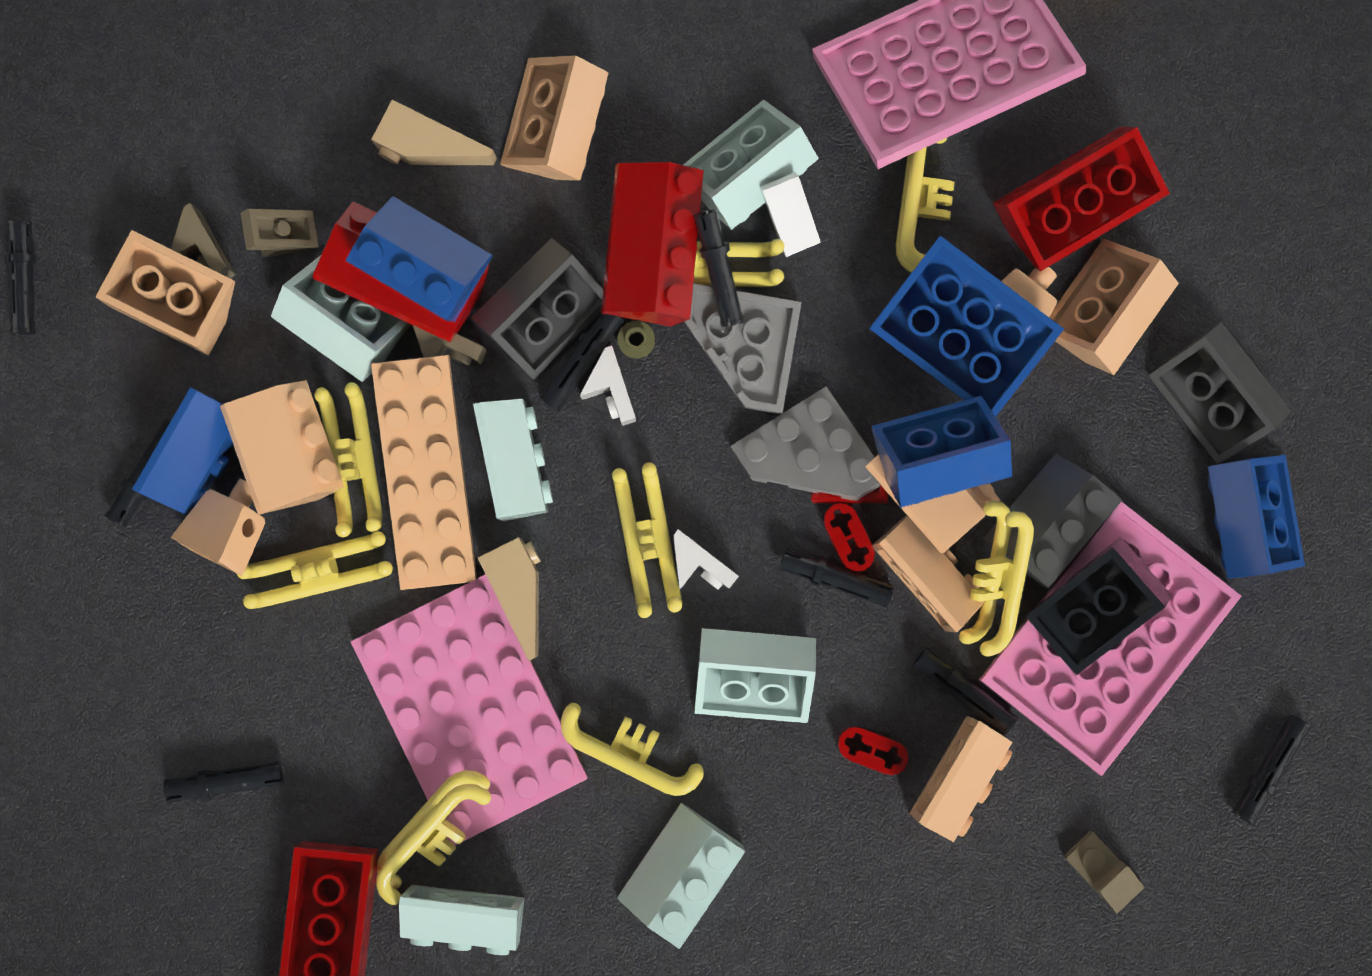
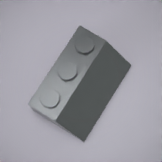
[471,238,603,380]
[1148,322,1291,465]
[983,453,1122,588]

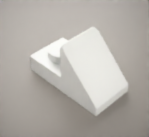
[580,346,636,426]
[674,529,739,590]

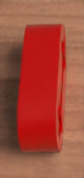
[823,503,875,572]
[837,726,909,775]

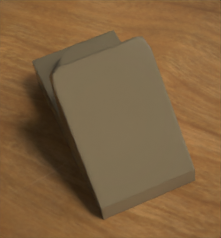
[171,203,236,278]
[240,209,319,257]
[413,325,487,366]
[1063,831,1145,913]

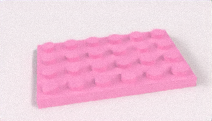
[812,0,1086,169]
[979,501,1241,776]
[351,574,588,845]

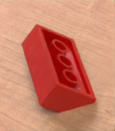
[993,127,1170,271]
[601,162,704,327]
[313,202,490,343]

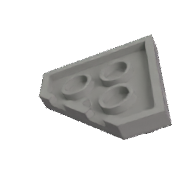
[684,283,802,414]
[731,387,881,501]

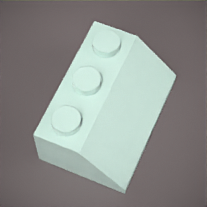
[683,100,819,230]
[271,255,411,382]
[473,399,553,521]
[694,628,816,723]
[617,802,745,949]
[399,885,525,955]

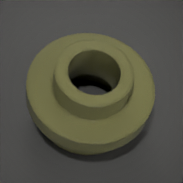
[618,321,655,359]

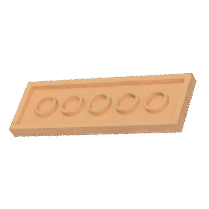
[371,355,477,590]

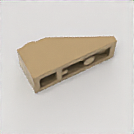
[371,100,497,165]
[478,537,541,661]

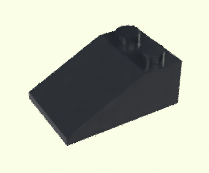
[1026,537,1172,675]

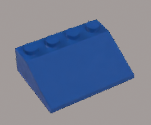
[869,236,1064,417]

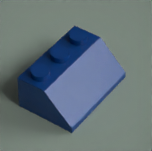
[345,196,493,322]
[132,387,233,514]
[872,396,1012,508]
[1208,455,1305,579]

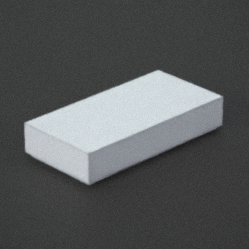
[760,172,821,257]

